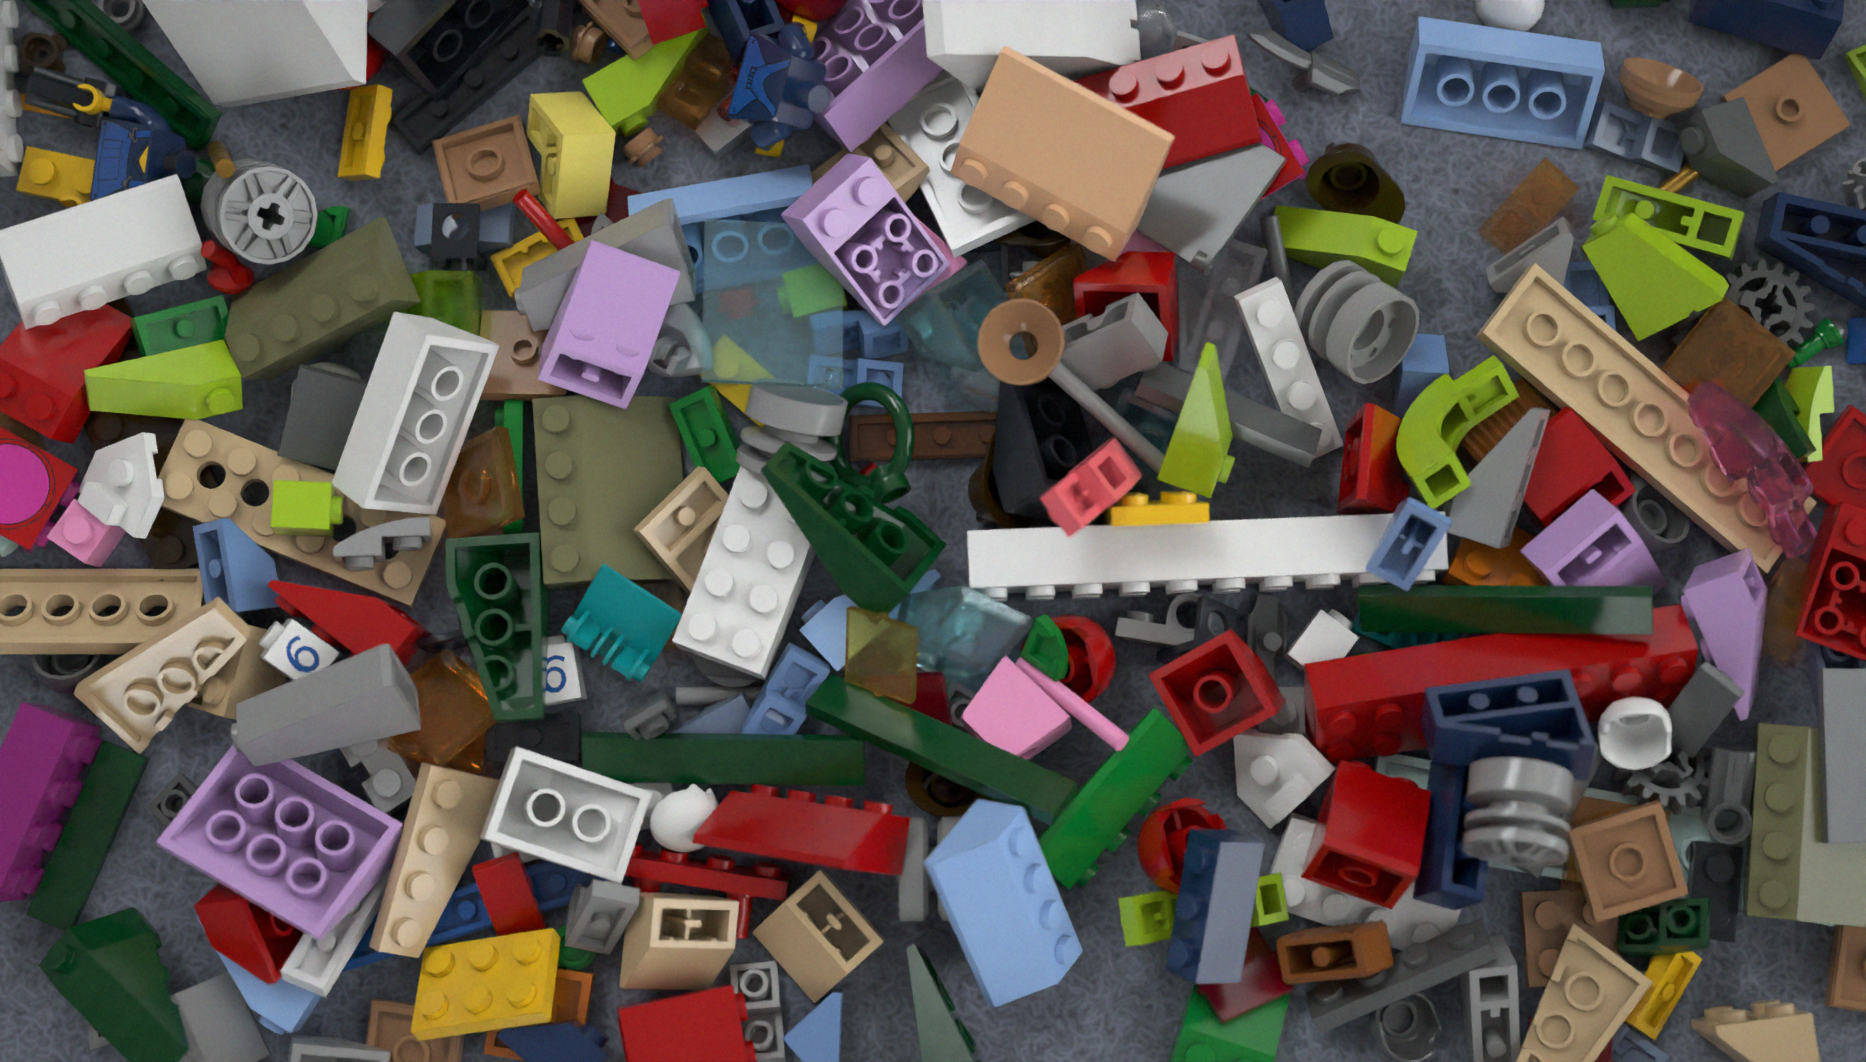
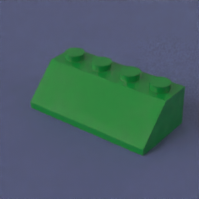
[1037,707,1193,890]

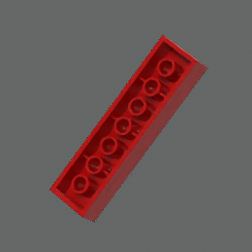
[1304,604,1698,764]

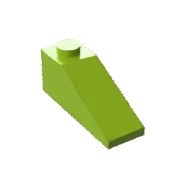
[582,12,709,137]
[1592,175,1746,262]
[1262,205,1418,288]
[84,339,243,420]
[1157,342,1235,498]

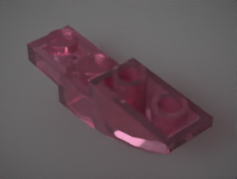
[1687,380,1818,559]

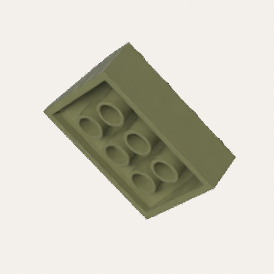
[532,395,684,591]
[1742,723,1866,927]

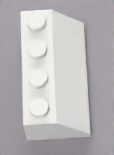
[0,174,207,329]
[332,312,499,515]

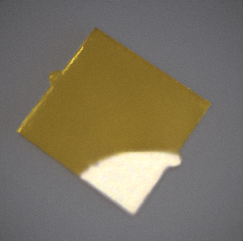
[845,605,918,704]

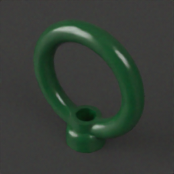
[823,382,915,504]

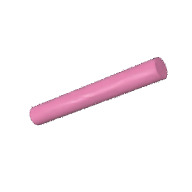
[1015,657,1129,751]

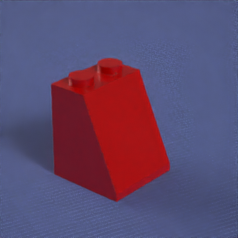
[1300,759,1431,910]
[615,984,757,1062]

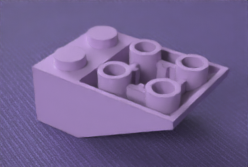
[781,153,951,326]
[538,240,680,409]
[1520,489,1667,596]
[1681,548,1768,721]

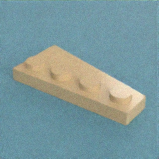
[74,597,251,755]
[369,762,500,958]
[1515,923,1653,1062]

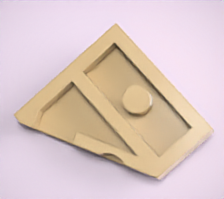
[633,466,729,595]

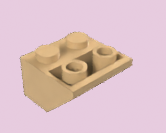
[184,624,287,720]
[752,869,885,1003]
[619,892,739,990]
[1691,999,1820,1062]

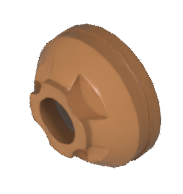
[1619,57,1704,119]
[977,298,1065,386]

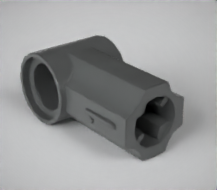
[1700,744,1757,845]

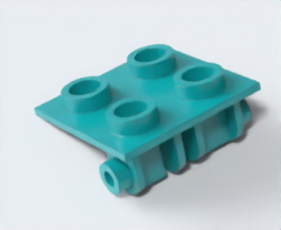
[561,563,682,683]

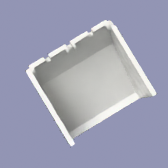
[142,0,368,107]
[922,0,1141,95]

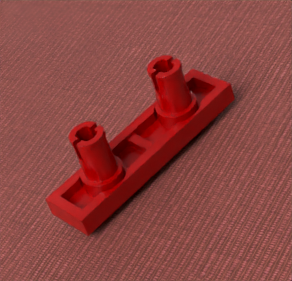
[624,842,792,939]

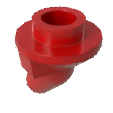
[201,240,254,294]

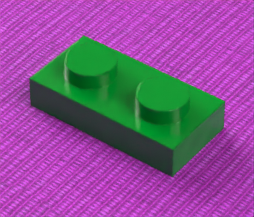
[130,295,229,357]
[668,385,741,484]

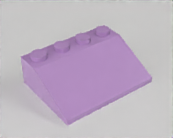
[811,0,943,152]
[156,744,403,941]

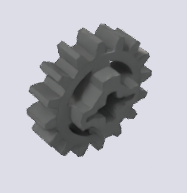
[1709,259,1815,362]
[1608,742,1712,815]

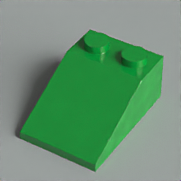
[1167,957,1290,1062]

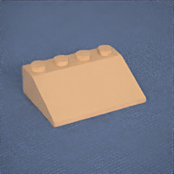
[950,46,1175,262]

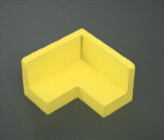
[526,91,616,219]

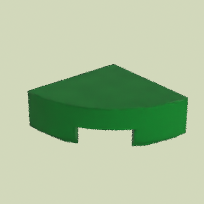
[306,206,351,249]
[1020,614,1068,682]

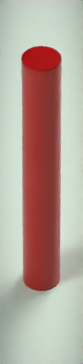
[512,189,575,251]

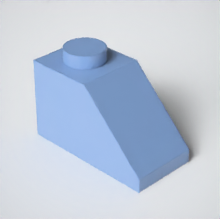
[192,518,280,615]

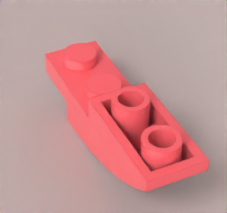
[1040,436,1143,538]

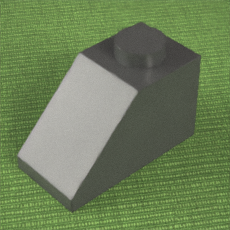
[1674,97,1779,199]

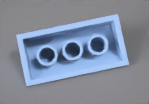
[1400,16,1605,150]
[628,164,821,294]
[924,799,1083,1008]

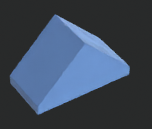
[1393,334,1450,419]
[1365,497,1453,592]
[782,990,844,1062]

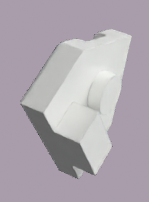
[77,432,165,539]
[1233,729,1335,829]

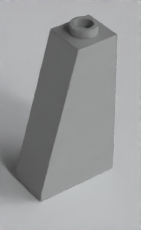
[515,198,697,332]
[231,643,421,767]

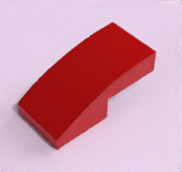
[472,851,549,936]

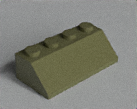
[224,217,421,380]

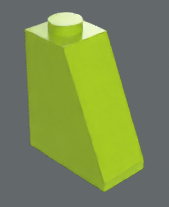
[1582,212,1729,341]

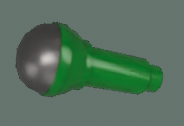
[1782,316,1848,370]

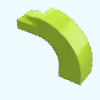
[1396,355,1519,510]
[1118,873,1289,947]

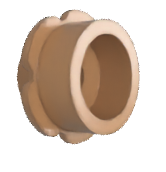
[569,21,608,66]
[621,126,664,168]

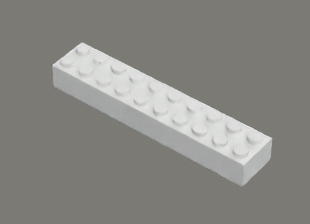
[967,512,1448,603]

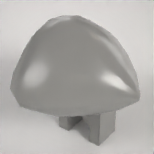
[647,303,713,377]

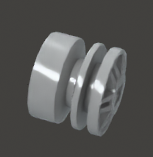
[200,158,318,265]
[1294,260,1419,384]
[735,379,848,475]
[1462,758,1573,867]

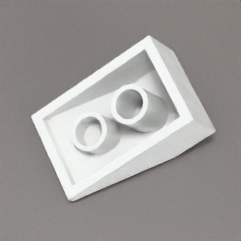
[479,746,652,884]

